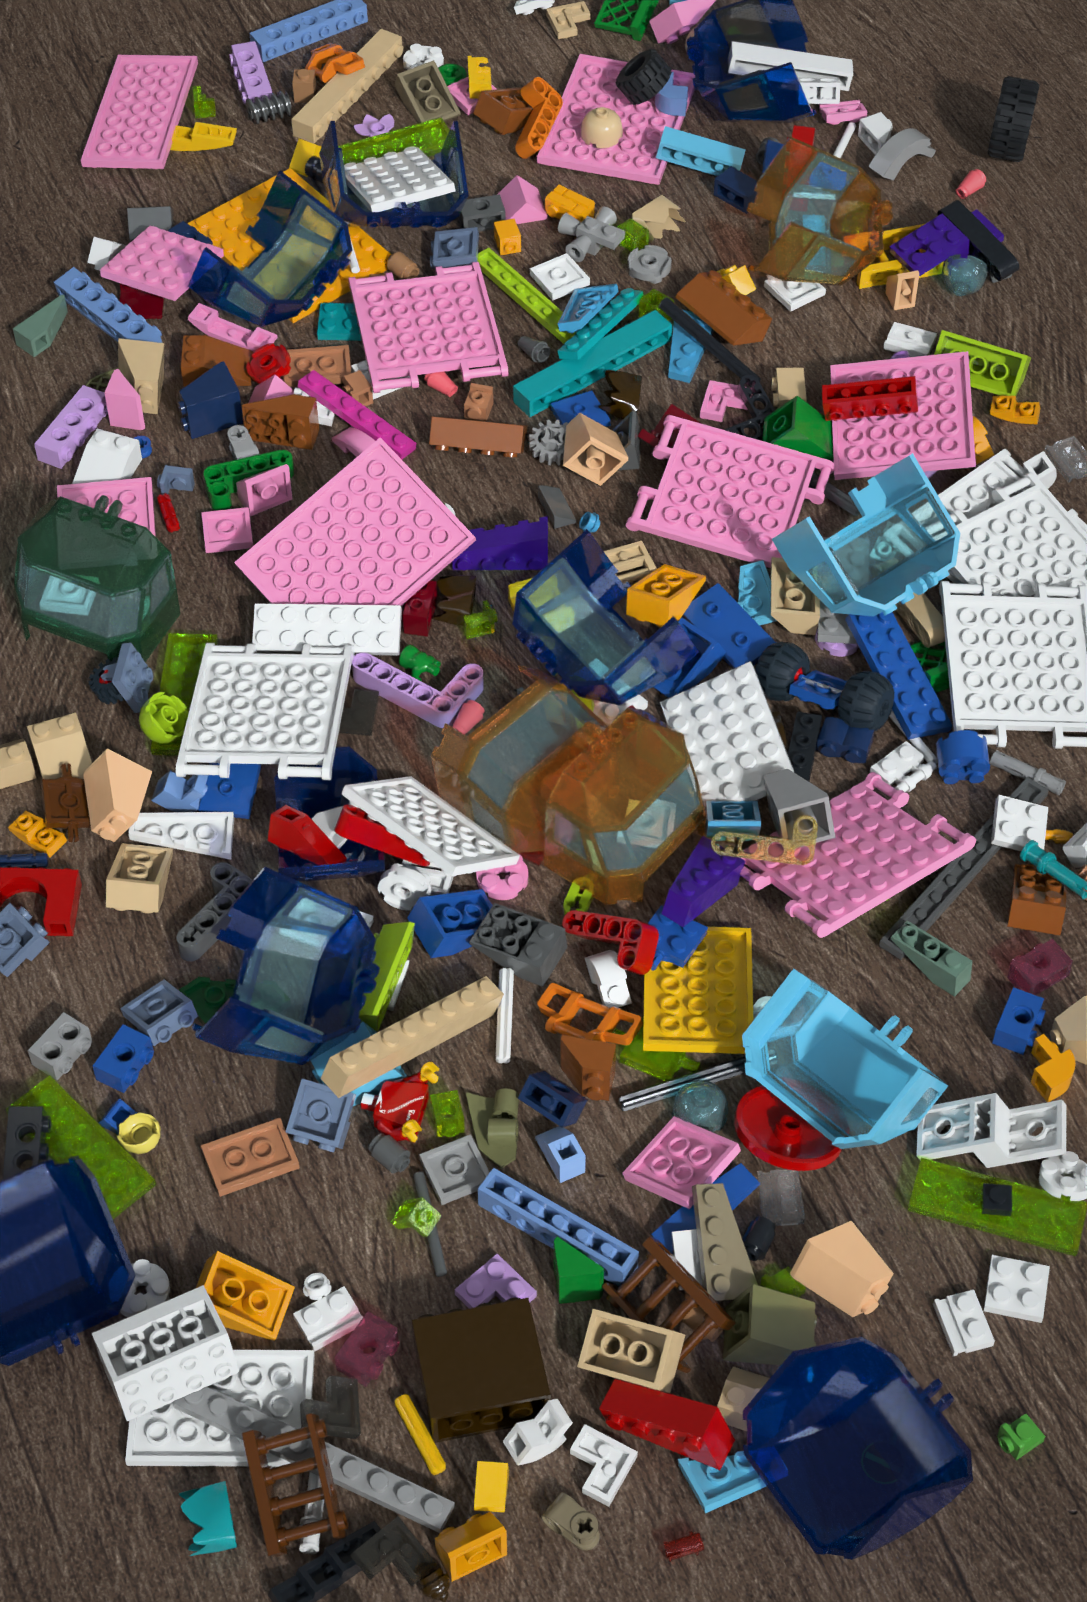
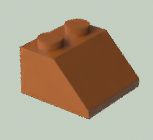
[561,1034,616,1101]

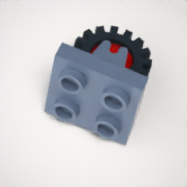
[89,642,153,713]

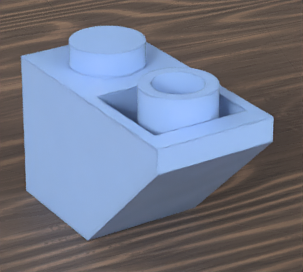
[535,1126,585,1183]

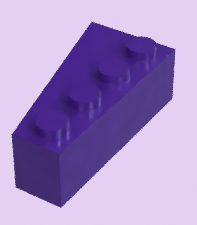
[452,516,548,570]
[662,836,746,927]

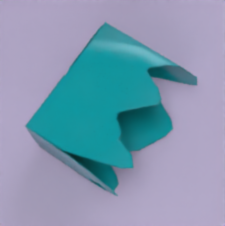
[179,1481,237,1556]

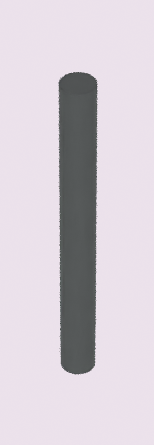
[413,1172,447,1277]

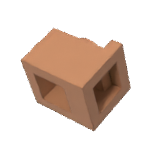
[342,370,373,406]
[464,383,493,422]

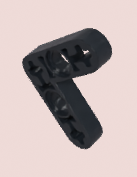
[725,375,775,440]

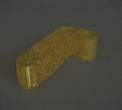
[711,814,818,865]

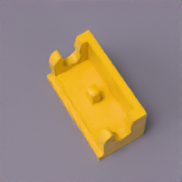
[468,56,492,99]

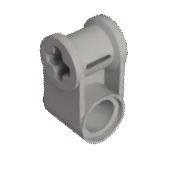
[227,425,260,460]

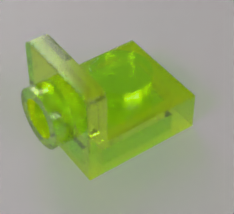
[193,86,216,119]
[463,600,498,639]
[390,1197,441,1237]
[760,1266,806,1297]

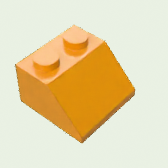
[435,1512,507,1582]

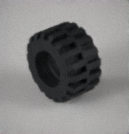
[616,49,672,105]

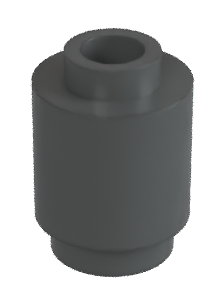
[369,1133,410,1174]

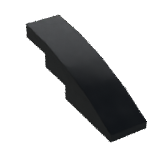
[268,1521,392,1602]

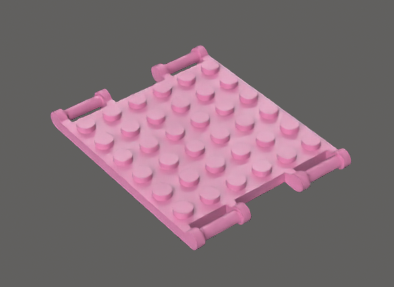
[348,262,508,393]
[626,415,835,568]
[736,772,976,938]

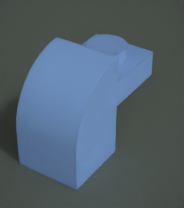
[654,72,688,116]
[151,770,209,812]

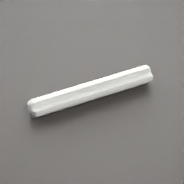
[496,968,514,1064]

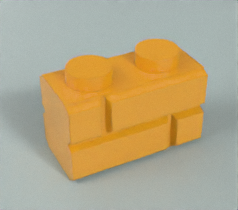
[545,185,595,222]

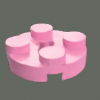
[476,854,528,900]

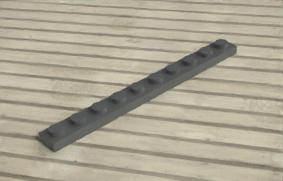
[879,777,1049,960]

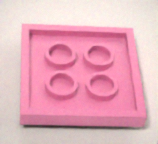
[623,1116,741,1209]

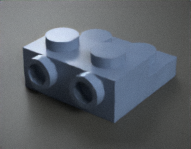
[430,227,479,269]
[0,903,50,977]
[120,979,198,1046]
[285,1078,356,1153]

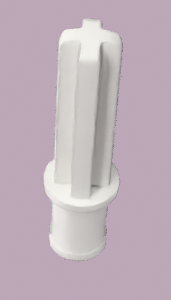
[299,1472,324,1554]

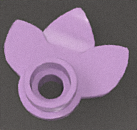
[354,114,394,141]

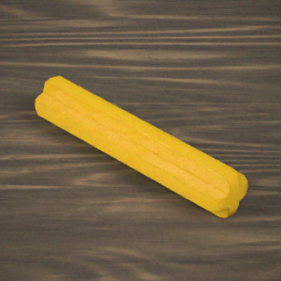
[395,1394,446,1475]

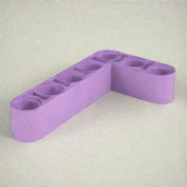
[352,653,484,728]

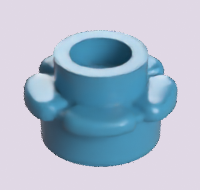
[579,512,600,534]

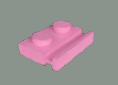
[819,100,867,125]

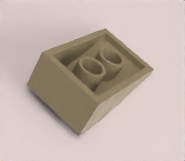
[394,60,461,129]

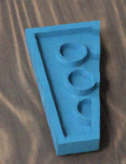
[558,284,619,333]
[668,310,714,383]

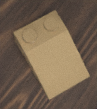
[27,713,92,779]
[106,843,173,913]

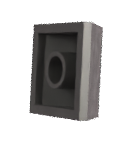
[127,206,174,243]
[612,411,641,470]

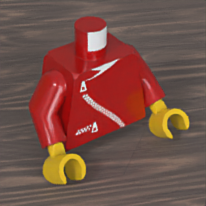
[361,1062,439,1143]

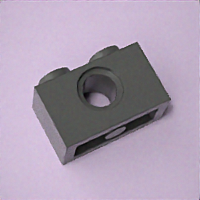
[458,194,506,232]

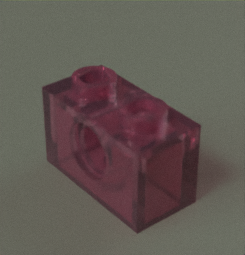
[1007,939,1073,995]
[335,1311,400,1387]

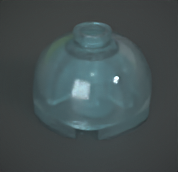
[943,254,988,296]
[673,1080,728,1132]

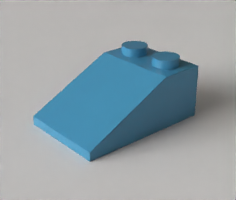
[706,801,761,841]

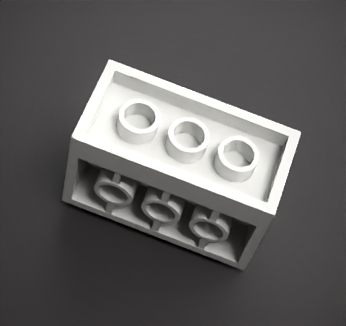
[92,1285,239,1421]

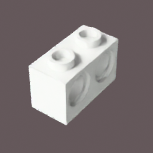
[796,78,840,104]

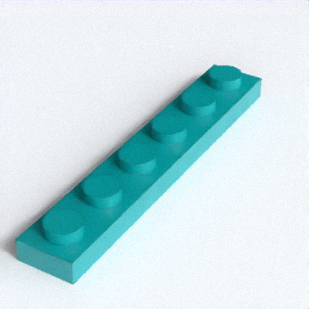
[558,288,644,360]

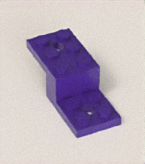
[890,209,1004,276]

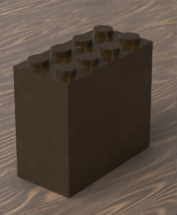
[412,1297,551,1443]

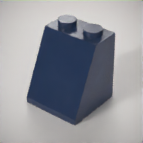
[178,361,243,439]

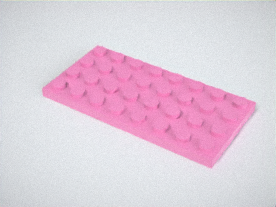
[81,55,198,169]

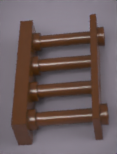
[602,1236,736,1374]
[242,1413,348,1557]

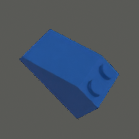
[637,617,727,698]
[407,889,493,958]

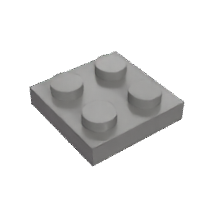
[419,1134,490,1205]

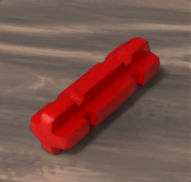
[157,493,180,533]

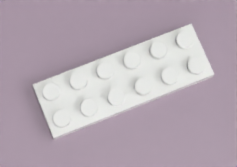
[252,604,402,655]

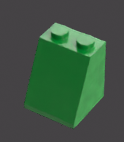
[763,396,834,461]

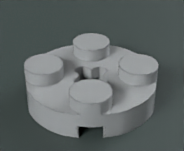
[628,245,672,284]

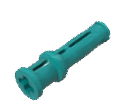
[1020,840,1087,899]

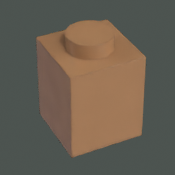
[292,69,316,103]

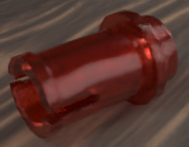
[663,1531,704,1562]

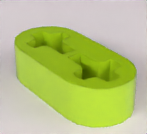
[563,875,596,915]

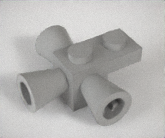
[558,206,625,262]

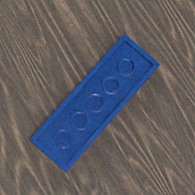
[845,612,953,740]

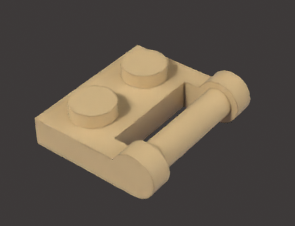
[597,541,657,590]

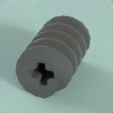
[246,90,291,124]

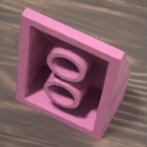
[649,0,716,44]

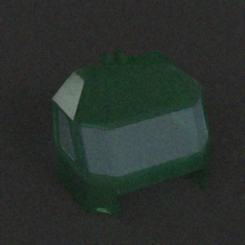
[13,495,181,662]

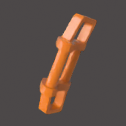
[305,43,365,83]
[537,983,643,1046]

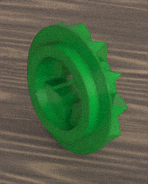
[438,64,467,86]

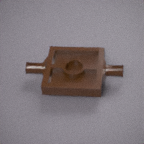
[41,763,91,842]

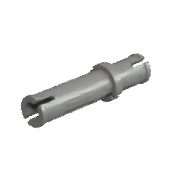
[990,750,1066,796]

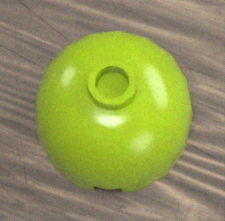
[139,692,189,744]

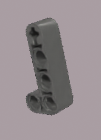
[176,862,256,961]

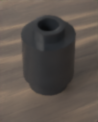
[742,1216,776,1261]

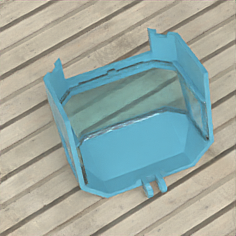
[772,453,960,616]
[742,969,948,1149]

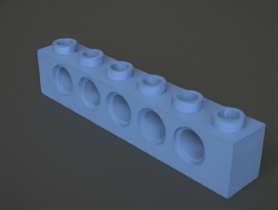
[250,0,368,62]
[54,267,162,343]
[478,1168,639,1287]

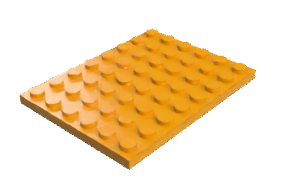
[188,168,392,323]

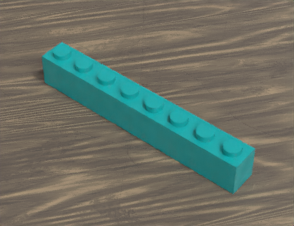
[513,310,672,417]

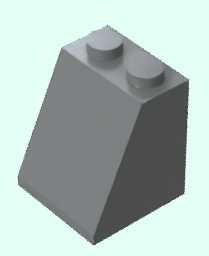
[763,769,836,851]

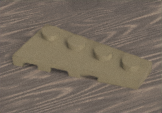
[692,1183,758,1302]

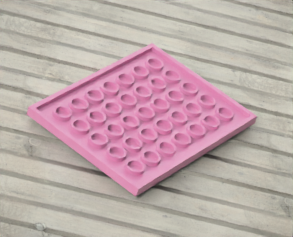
[537,54,698,185]
[234,437,476,605]

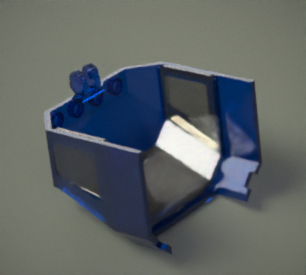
[686,0,817,123]

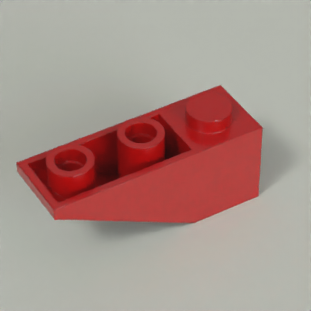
[267,805,347,871]

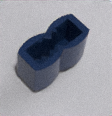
[817,717,874,763]

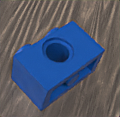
[992,987,1046,1055]
[93,1024,154,1093]

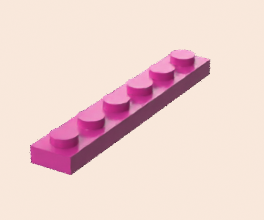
[298,370,416,460]

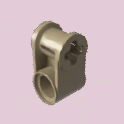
[541,1492,600,1551]

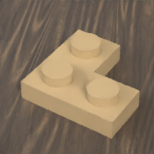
[546,1,590,39]

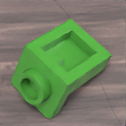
[997,1414,1046,1460]

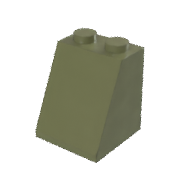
[723,1284,817,1367]

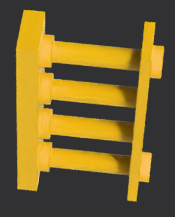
[843,224,944,289]

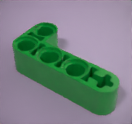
[204,450,294,511]

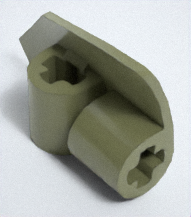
[466,1088,519,1169]

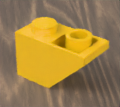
[717,265,756,295]

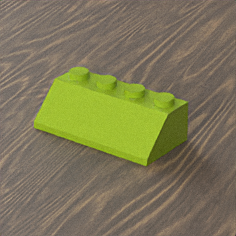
[934,330,1031,396]
[342,922,415,1032]

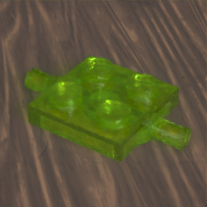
[612,1017,700,1081]

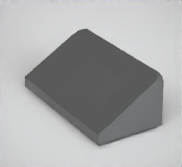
[538,485,576,529]

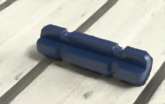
[0,853,48,868]

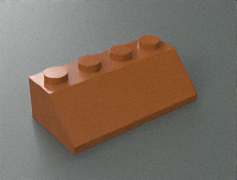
[675,270,772,346]
[429,417,528,458]

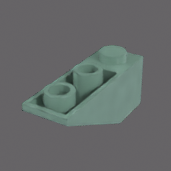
[13,294,68,357]
[891,920,972,997]

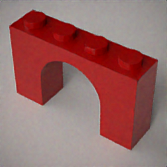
[0,867,82,936]

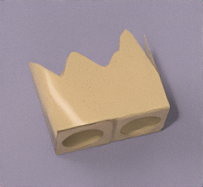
[632,195,685,242]

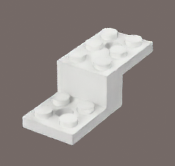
[917,1093,1066,1168]

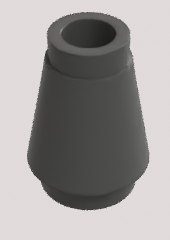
[518,336,550,363]

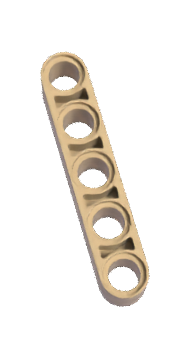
[870,558,945,648]

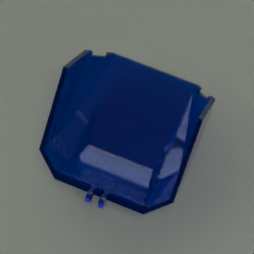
[0,1156,136,1366]
[743,1336,973,1560]

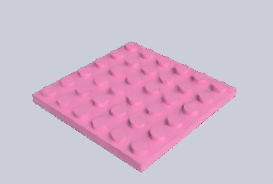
[830,351,976,480]

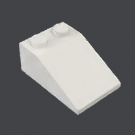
[72,429,142,484]

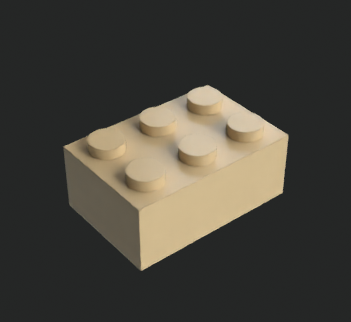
[577,1309,685,1393]

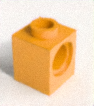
[494,218,521,256]

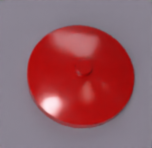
[734,1084,846,1171]

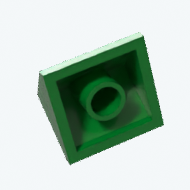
[554,1236,604,1304]

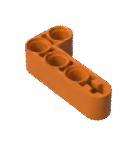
[515,77,563,159]

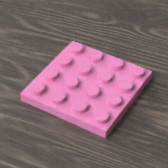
[100,226,224,301]
[57,477,157,568]

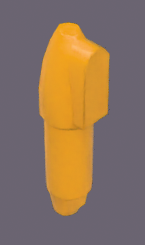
[1045,829,1073,844]

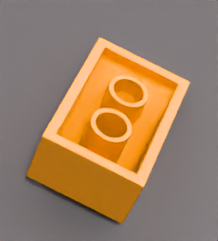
[626,564,706,628]
[195,1251,295,1341]

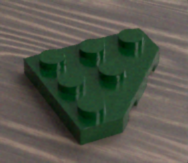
[179,977,291,1050]

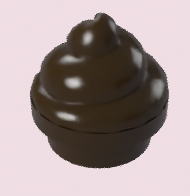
[419,1568,450,1602]

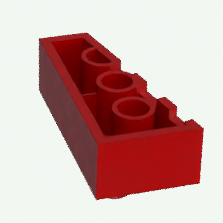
[599,1379,735,1470]

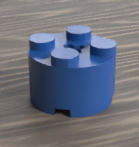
[936,730,990,784]

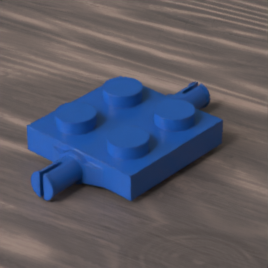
[648,905,708,971]

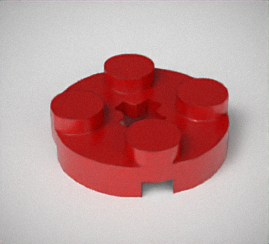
[246,343,291,384]

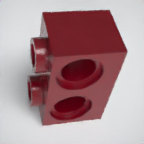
[403,581,438,637]

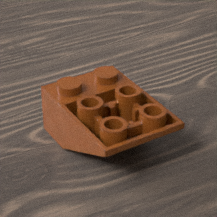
[242,394,319,450]
[1007,864,1067,935]

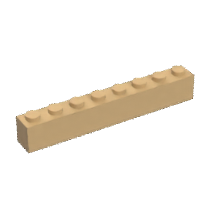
[292,29,403,144]
[321,976,504,1098]

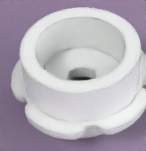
[303,1273,331,1300]

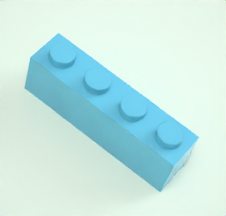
[656,126,746,176]

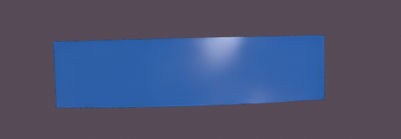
[651,1163,760,1256]

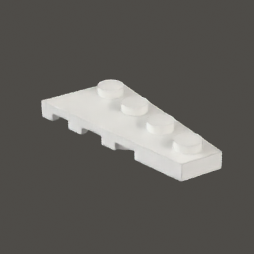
[128,812,234,860]

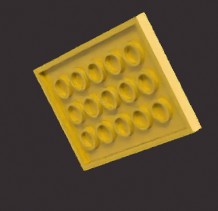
[643,927,753,1054]

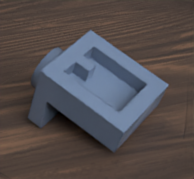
[157,465,195,495]

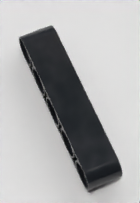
[937,200,1020,281]

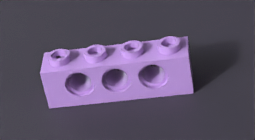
[229,41,272,104]
[34,385,108,469]

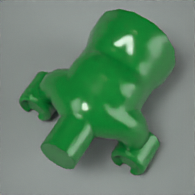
[399,644,441,682]

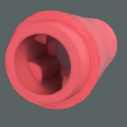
[956,169,986,199]
[424,371,458,397]
[451,700,485,737]

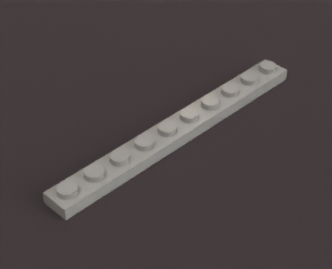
[173,1386,455,1533]

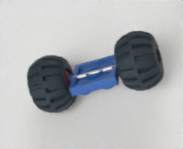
[755,642,894,732]

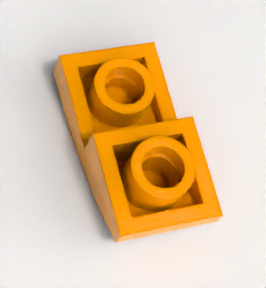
[990,396,1040,424]
[8,811,67,858]

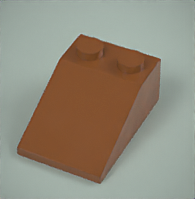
[473,87,533,135]
[181,335,253,387]

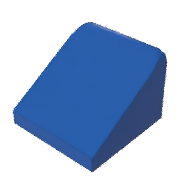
[98,1099,137,1135]

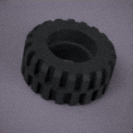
[987,76,1040,162]

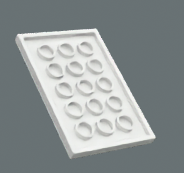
[338,146,455,214]
[660,661,794,823]
[342,776,520,876]
[125,1350,315,1467]

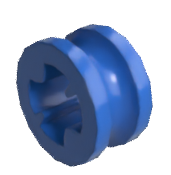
[133,436,152,459]

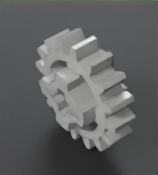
[529,420,568,466]

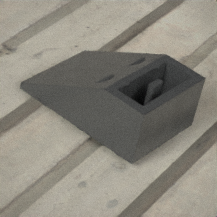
[470,903,568,987]

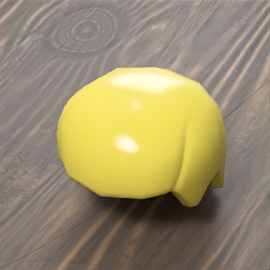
[117,1112,161,1155]

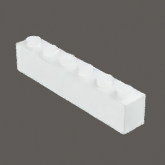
[728,41,853,91]

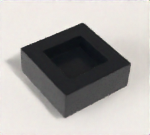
[982,1183,1012,1216]

